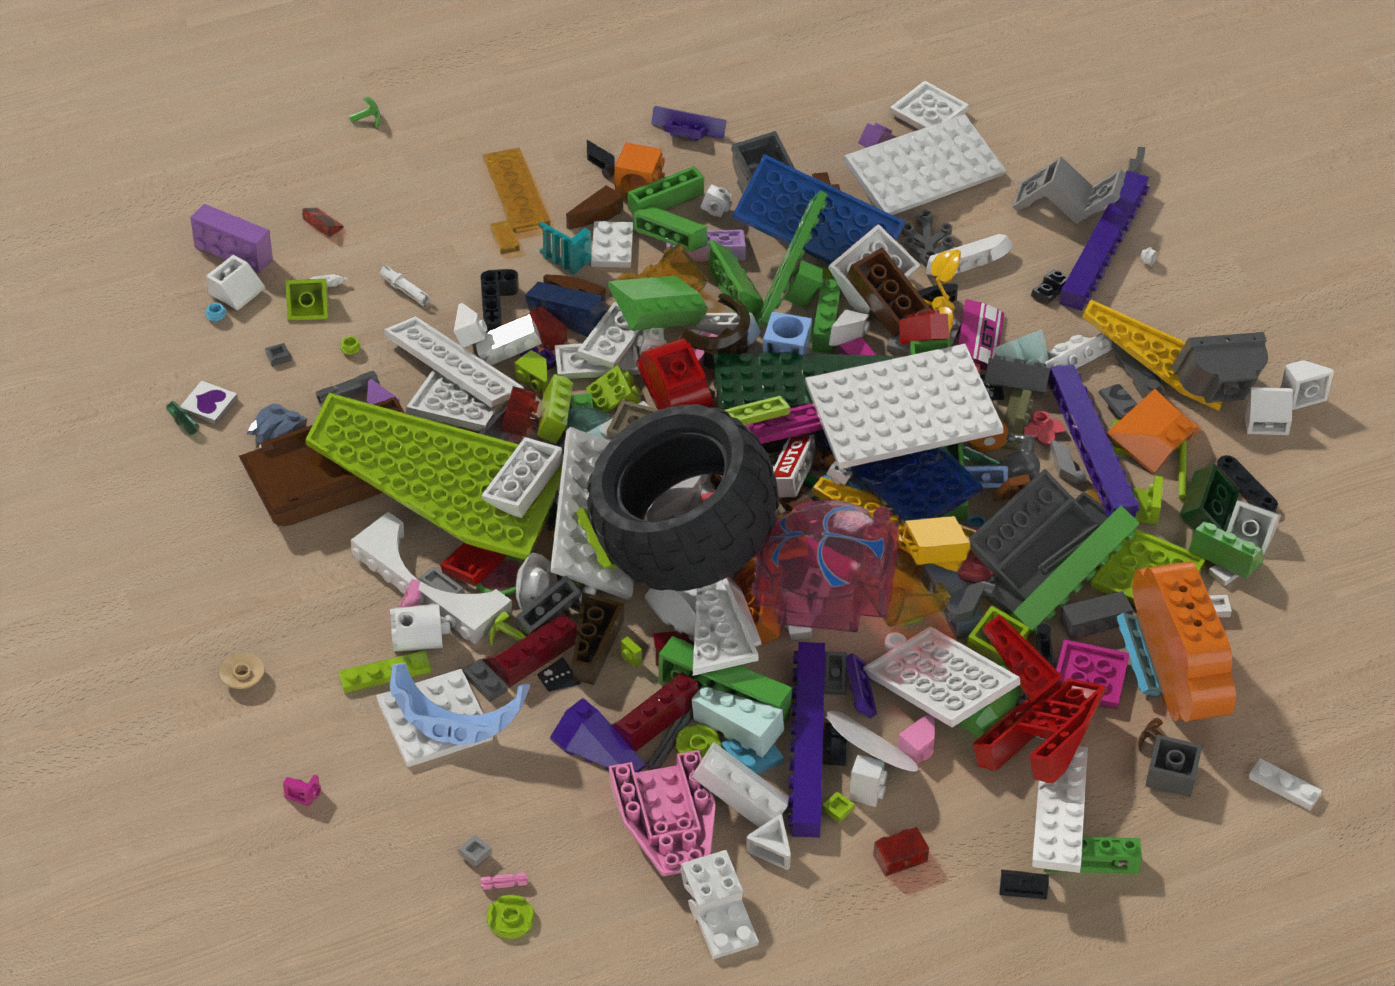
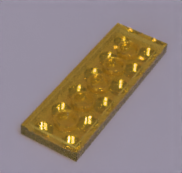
[483,148,550,234]

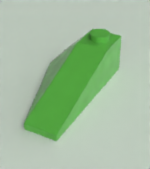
[958,664,1022,737]

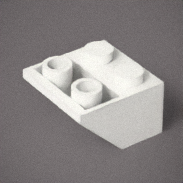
[206,255,265,311]
[1245,387,1293,435]

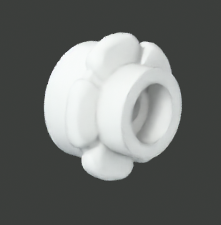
[1140,247,1157,266]

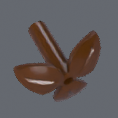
[1138,718,1164,751]

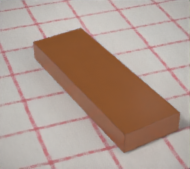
[991,474,1031,502]

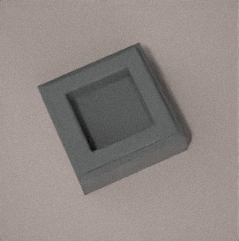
[265,343,291,366]

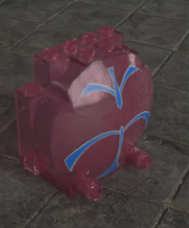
[751,500,899,632]

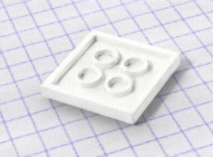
[890,81,969,130]

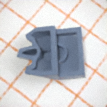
[247,403,307,442]

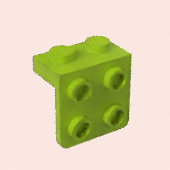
[586,365,642,417]

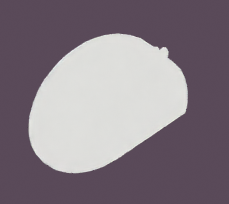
[825,711,918,771]

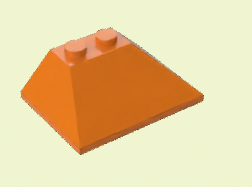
[1107,389,1202,474]

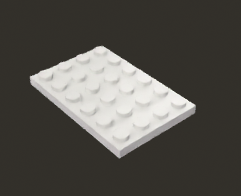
[863,626,1020,727]

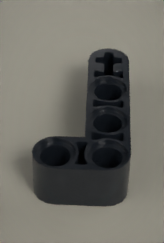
[480,269,519,333]

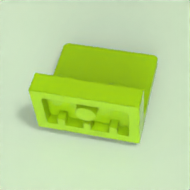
[1132,476,1163,525]

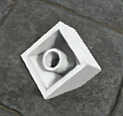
[1280,360,1334,410]
[1226,501,1281,555]

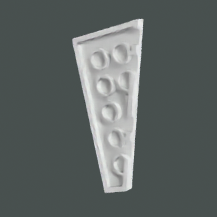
[693,578,758,675]

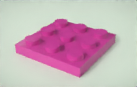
[1056,639,1129,709]

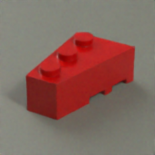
[899,310,949,344]

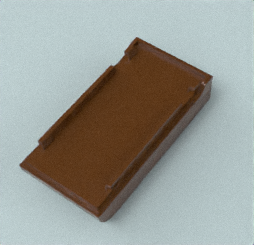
[239,396,405,526]

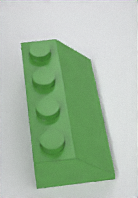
[708,240,763,317]

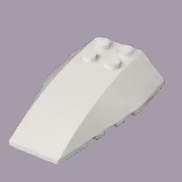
[644,576,761,647]

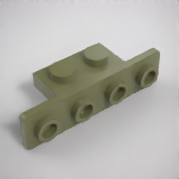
[1001,388,1034,451]

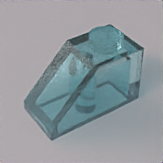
[567,405,614,433]

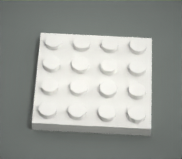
[406,369,505,432]
[376,669,493,768]

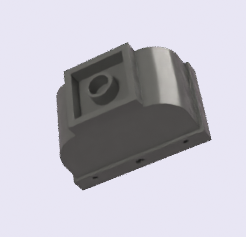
[731,131,795,194]
[1172,332,1268,403]

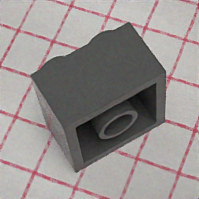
[1145,734,1203,797]

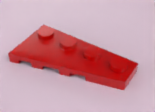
[982,614,1063,704]

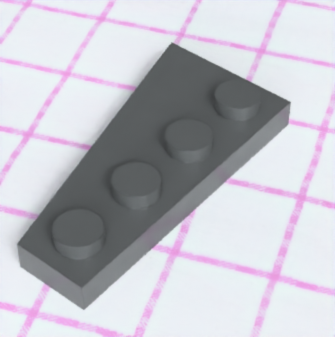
[1111,340,1165,399]

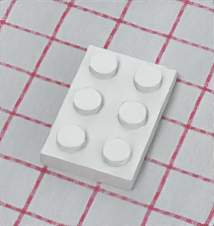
[591,221,633,268]

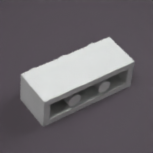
[475,314,542,365]

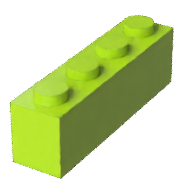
[537,374,573,444]

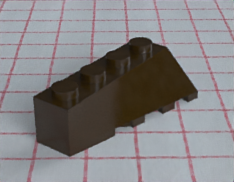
[572,592,624,685]

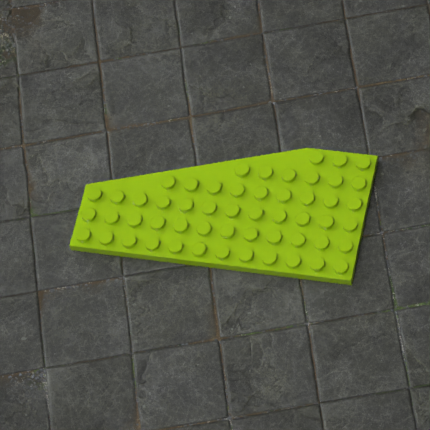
[306,393,563,560]

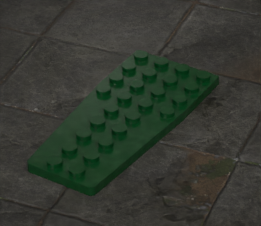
[713,352,898,410]

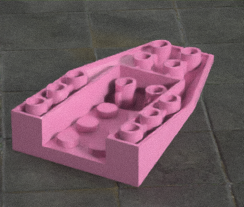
[609,750,716,877]

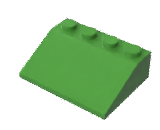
[607,275,708,331]

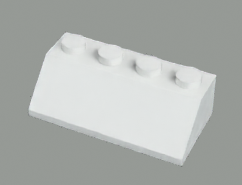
[691,742,788,827]

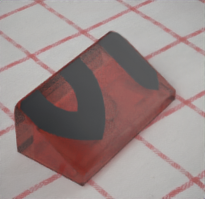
[302,208,344,237]

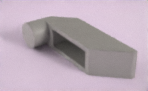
[1050,440,1086,484]

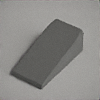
[824,651,847,695]

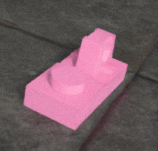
[399,579,422,607]

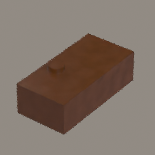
[846,247,931,338]

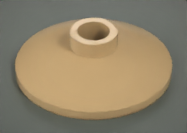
[219,653,264,689]

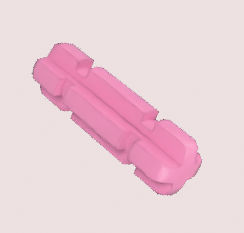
[481,873,528,890]

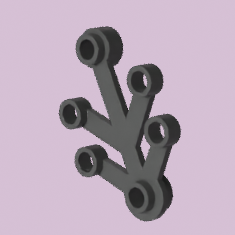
[901,210,954,267]

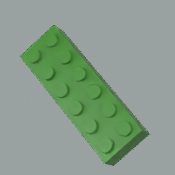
[658,636,792,725]

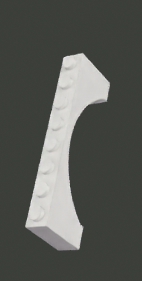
[351,512,512,644]

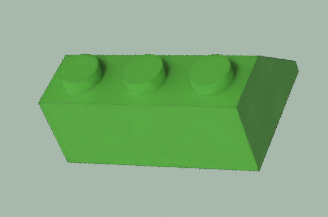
[1188,522,1264,579]

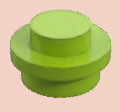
[340,336,361,355]

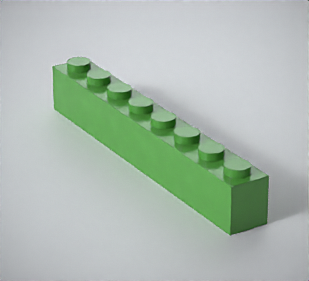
[1010,506,1140,635]

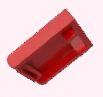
[440,543,507,587]

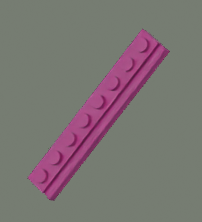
[745,404,823,444]

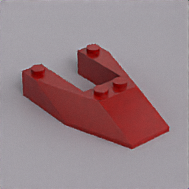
[973,678,1107,784]

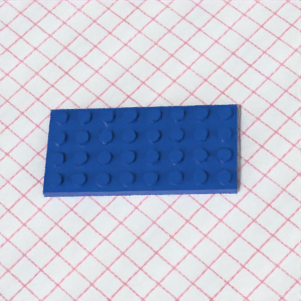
[732,154,905,264]

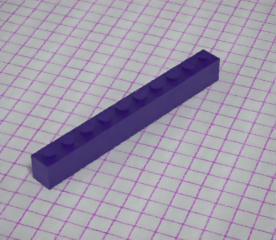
[1059,170,1150,311]
[1048,365,1139,518]
[787,642,825,838]

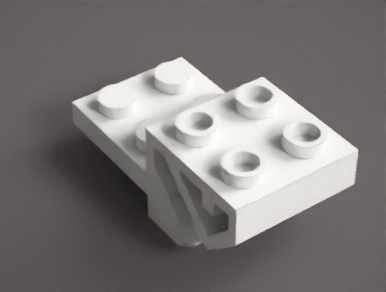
[680,850,759,960]

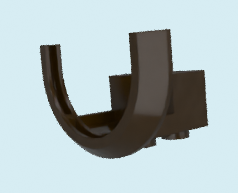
[680,293,750,370]

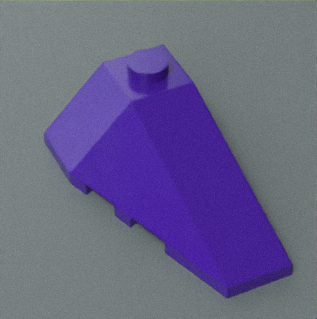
[550,698,646,773]

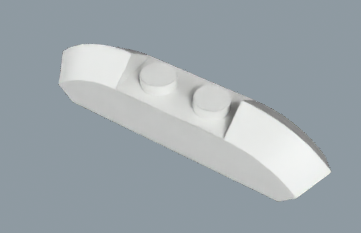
[925,234,1013,277]

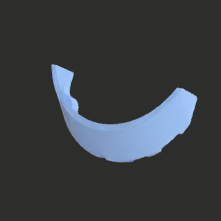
[390,663,531,745]

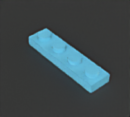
[1117,613,1163,697]

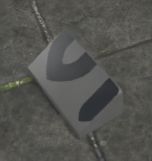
[1099,384,1137,419]

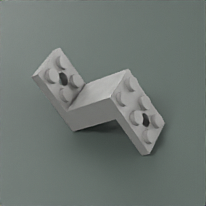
[1012,157,1126,224]

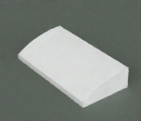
[481,437,563,518]

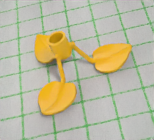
[911,250,961,340]

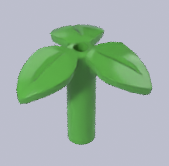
[349,96,381,128]

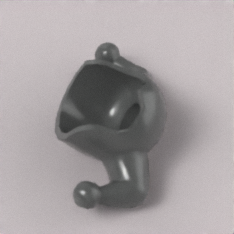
[1004,433,1040,482]

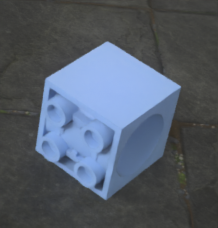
[763,312,812,355]

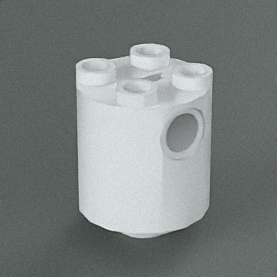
[390,604,450,652]

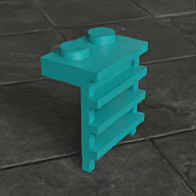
[539,221,592,275]

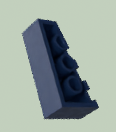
[525,281,607,337]

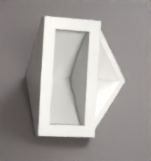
[746,813,791,870]

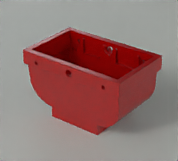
[636,338,714,410]

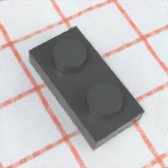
[462,659,508,702]

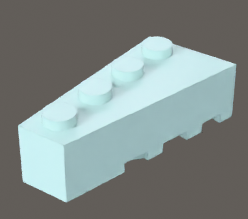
[692,686,784,758]

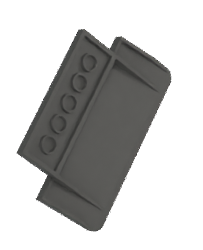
[969,469,1108,616]

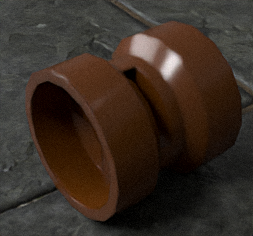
[812,449,836,473]

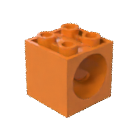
[615,142,665,198]

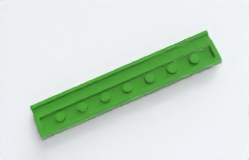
[755,190,827,330]

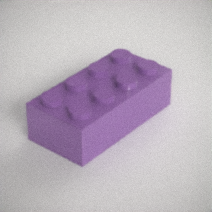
[190,204,273,273]

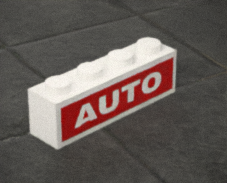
[773,435,816,497]

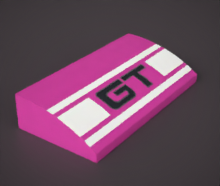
[958,299,1004,370]

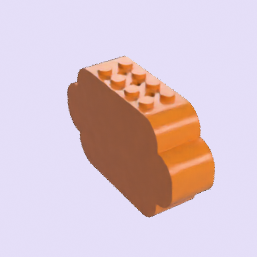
[1132,561,1236,722]

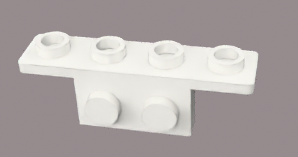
[1045,333,1113,379]

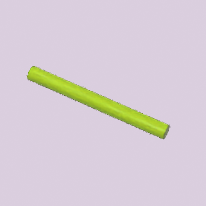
[1178,439,1187,500]

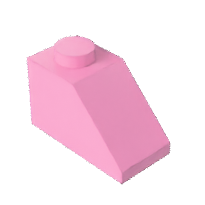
[897,713,935,764]

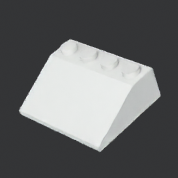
[828,224,920,315]

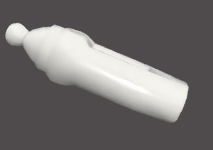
[310,274,348,288]

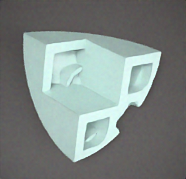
[993,329,1049,366]

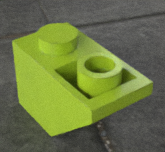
[514,350,548,395]

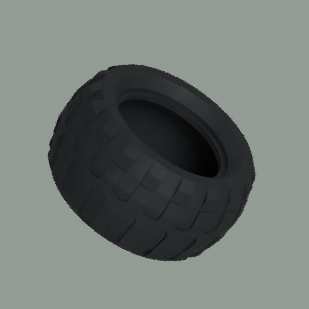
[587,404,779,591]

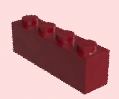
[481,613,577,688]
[611,672,699,752]

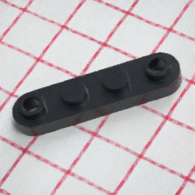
[1217,455,1278,513]

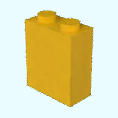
[903,516,970,565]

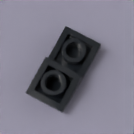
[1031,269,1069,305]
[918,284,958,307]

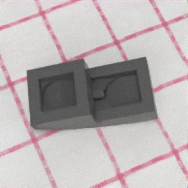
[1128,147,1145,174]

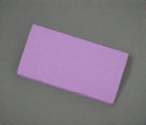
[666,230,746,262]

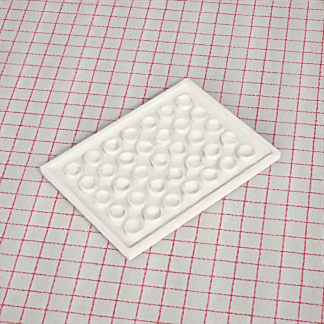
[805,344,1003,469]

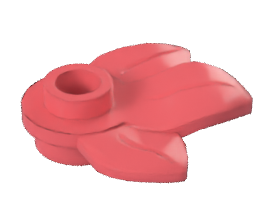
[1024,411,1065,445]

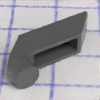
[953,581,996,624]

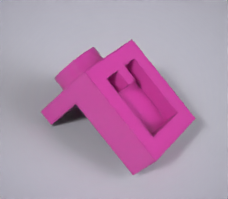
[283,775,321,806]

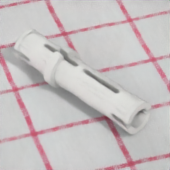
[379,265,430,306]

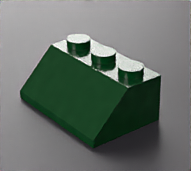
[1180,464,1239,532]

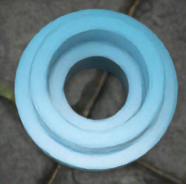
[206,303,226,321]

